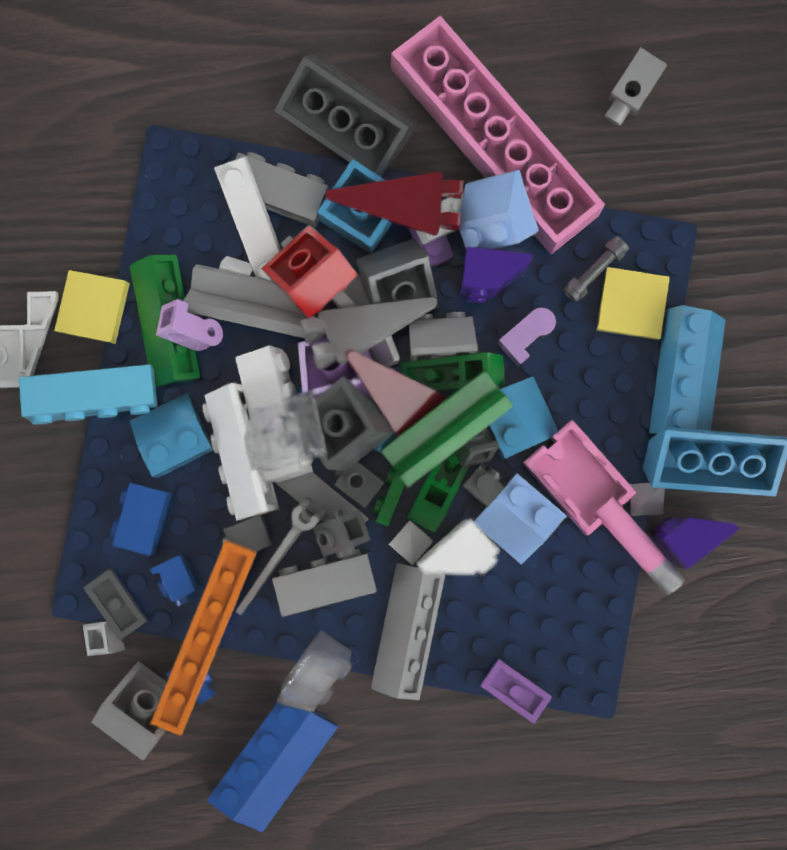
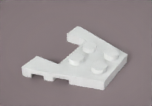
[0,291,59,388]

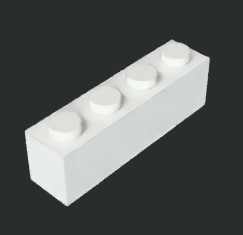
[235,345,313,482]

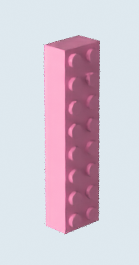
[391,16,605,254]

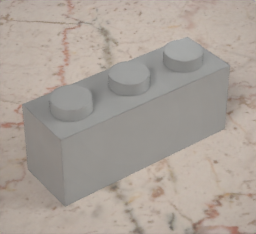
[235,152,329,227]
[272,549,377,617]

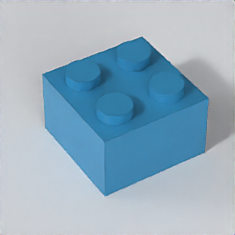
[317,159,393,254]

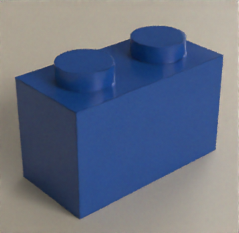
[110,483,172,556]

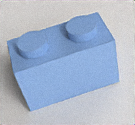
[459,170,539,249]
[473,473,567,564]

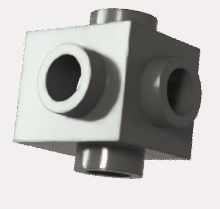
[313,509,371,559]

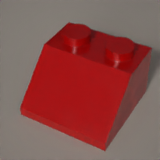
[261,226,357,319]

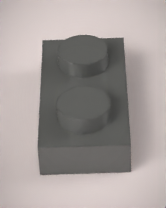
[83,568,149,640]

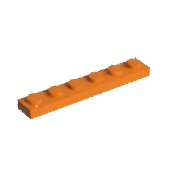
[150,540,257,736]

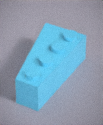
[19,365,157,424]

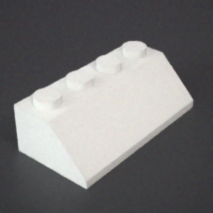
[203,383,280,520]
[416,519,499,574]

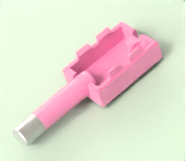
[522,420,685,595]

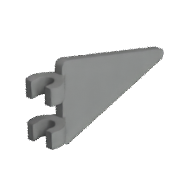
[301,297,437,369]
[236,497,327,616]

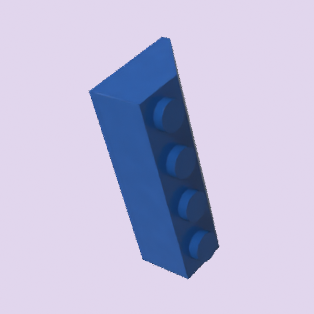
[207,689,338,832]

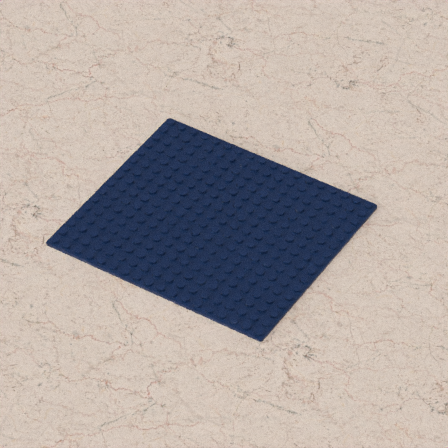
[51,126,697,719]

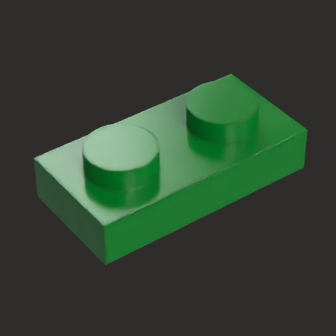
[373,466,405,527]

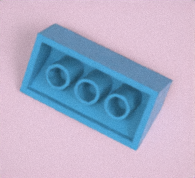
[649,305,726,435]
[643,427,787,496]

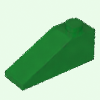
[401,352,505,392]
[407,452,469,533]

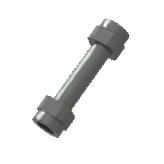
[563,236,629,303]

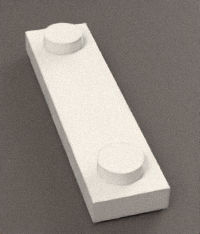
[214,156,281,281]

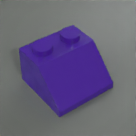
[460,247,533,304]
[651,517,739,569]

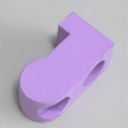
[156,299,223,351]
[497,308,556,367]

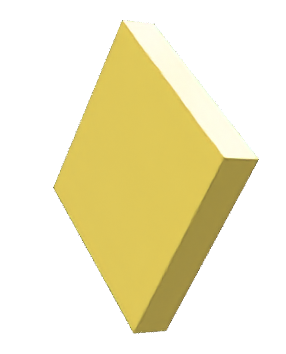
[596,267,670,340]
[54,270,130,344]

